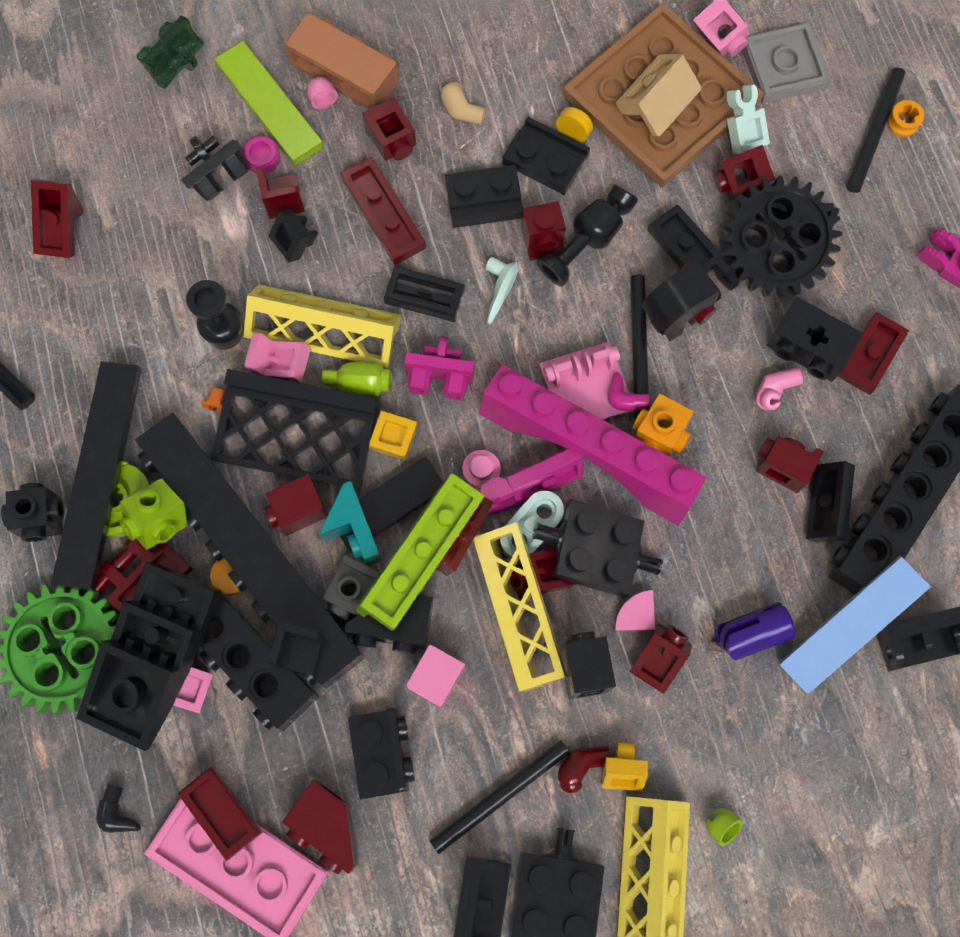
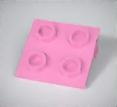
[539,341,629,420]

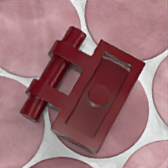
[95,538,194,612]

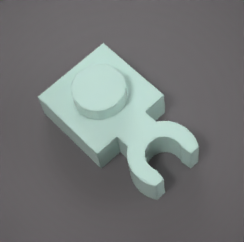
[727,84,770,154]

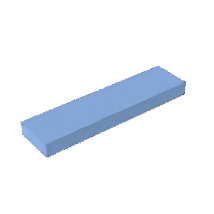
[779,556,931,695]

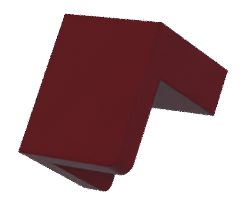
[256,166,305,219]

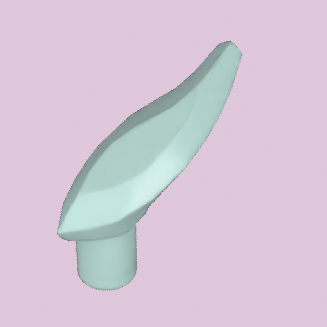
[486,257,518,325]

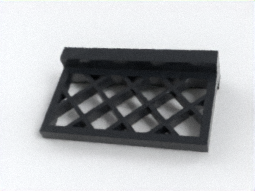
[211,369,381,490]

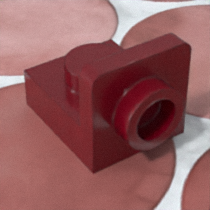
[510,549,576,601]
[630,624,692,694]

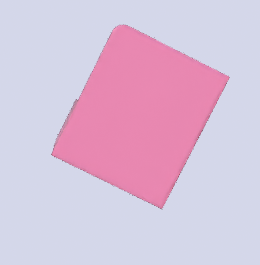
[407,644,465,710]

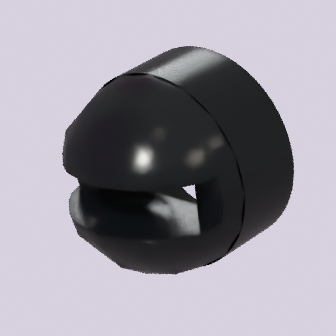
[606,184,639,216]

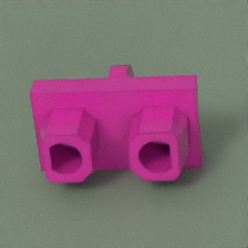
[404,336,474,400]

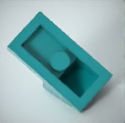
[320,481,382,566]

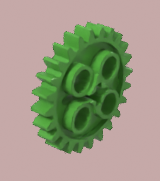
[0,585,120,714]

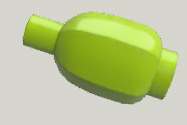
[322,362,392,397]

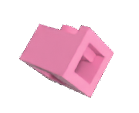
[693,0,750,57]

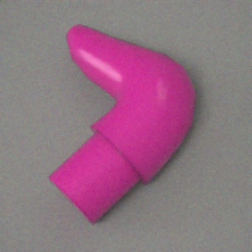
[608,372,650,411]

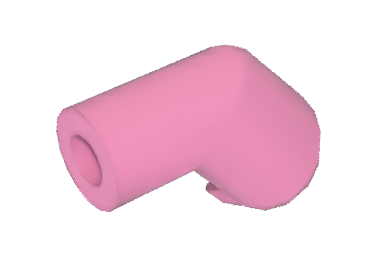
[756,367,803,411]

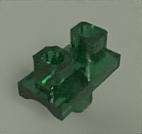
[137,15,204,89]

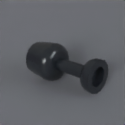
[537,198,623,287]
[186,280,243,350]

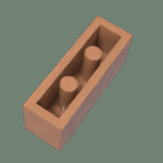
[285,12,399,109]

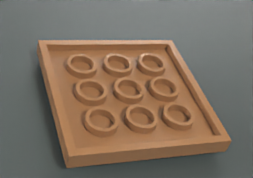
[562,3,764,188]

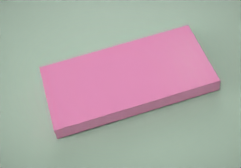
[144,798,329,937]

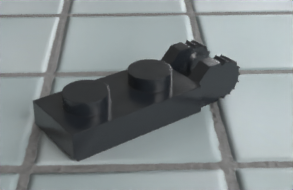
[647,205,740,303]

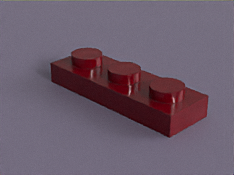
[340,157,426,266]

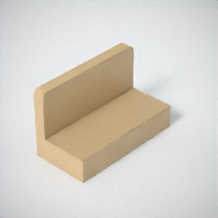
[615,54,701,136]

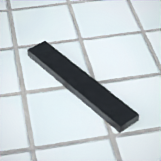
[51,361,142,592]

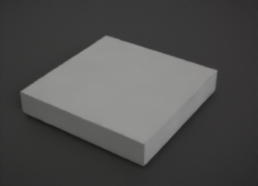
[743,22,831,104]

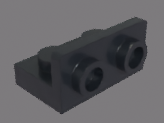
[348,708,415,800]

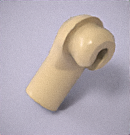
[441,81,486,125]

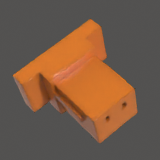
[201,387,225,413]

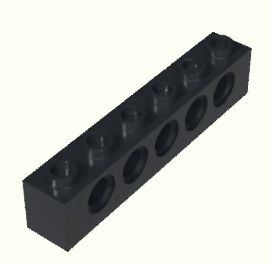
[828,384,960,595]

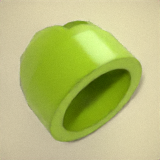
[706,808,743,846]

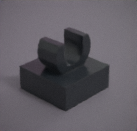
[269,208,318,263]

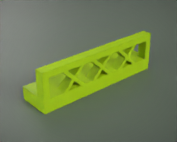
[354,473,485,631]

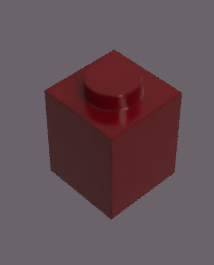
[264,474,328,536]

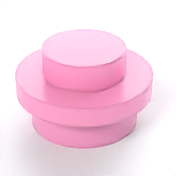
[462,450,501,488]

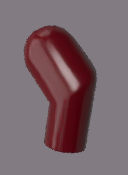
[558,746,611,793]

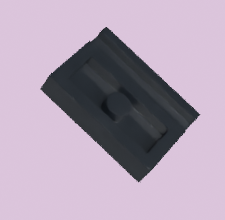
[502,117,590,196]
[445,165,523,228]

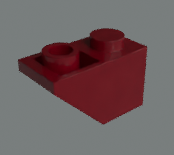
[282,780,358,875]

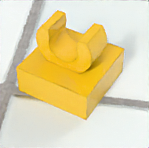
[602,742,648,792]

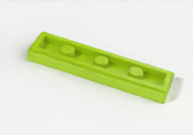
[214,41,324,167]

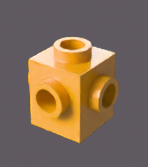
[632,393,694,457]

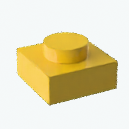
[369,411,418,461]

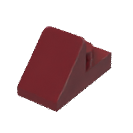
[31,179,84,258]

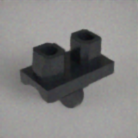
[181,135,251,201]

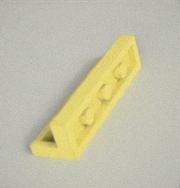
[243,284,401,368]
[473,522,567,692]
[617,796,690,937]

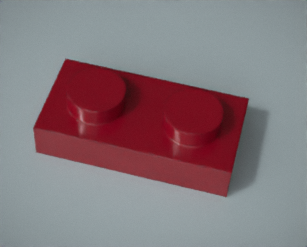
[837,312,909,395]

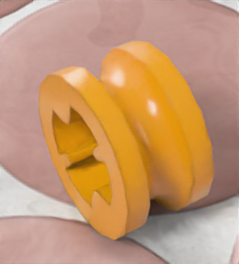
[887,100,925,137]

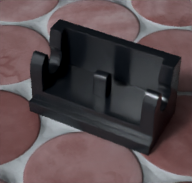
[877,607,960,672]
[454,856,511,937]

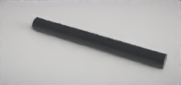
[846,67,906,193]
[630,274,649,419]
[430,740,570,854]

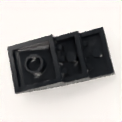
[76,562,222,751]

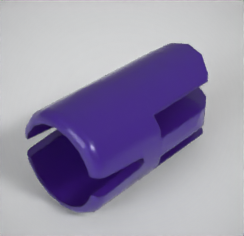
[714,602,795,661]

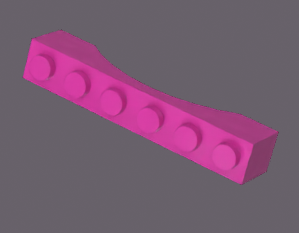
[479,364,707,526]

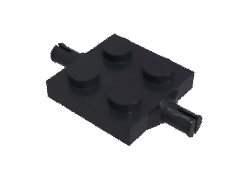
[532,499,663,598]
[509,828,605,937]

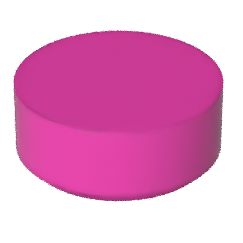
[242,136,280,174]

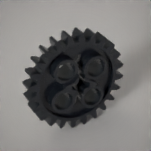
[719,175,843,298]

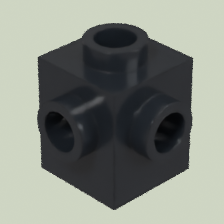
[1,483,64,542]

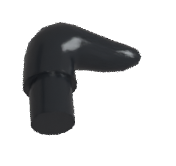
[96,784,141,833]

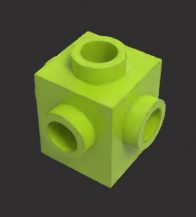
[120,478,187,550]

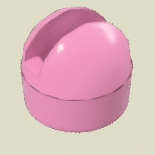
[307,77,338,109]

